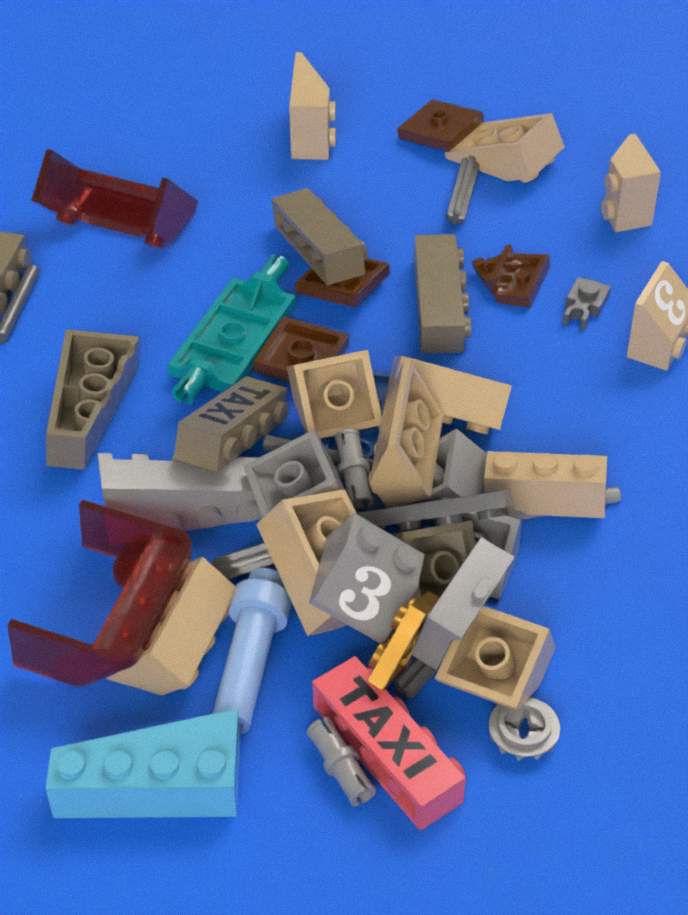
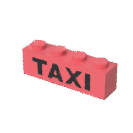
[312,656,466,831]

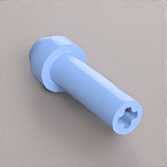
[212,568,292,734]

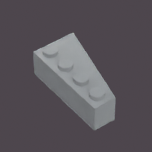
[97,453,262,542]

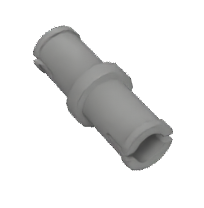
[335,428,374,510]
[307,717,376,807]

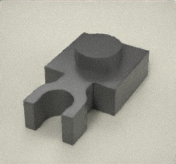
[563,277,611,331]

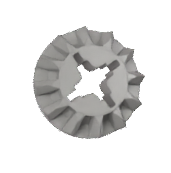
[489,697,560,762]

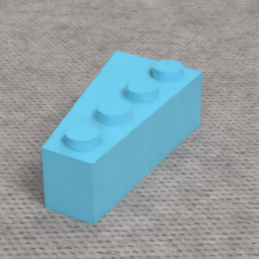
[45,708,241,818]

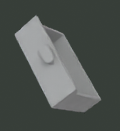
[411,537,515,670]

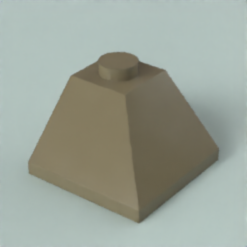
[391,520,476,600]

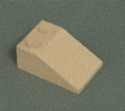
[289,52,336,160]
[444,113,565,183]

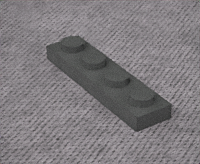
[357,489,513,532]

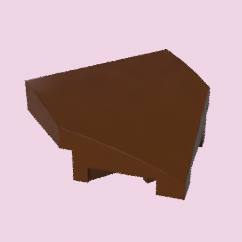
[472,244,550,307]

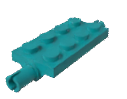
[167,254,296,405]

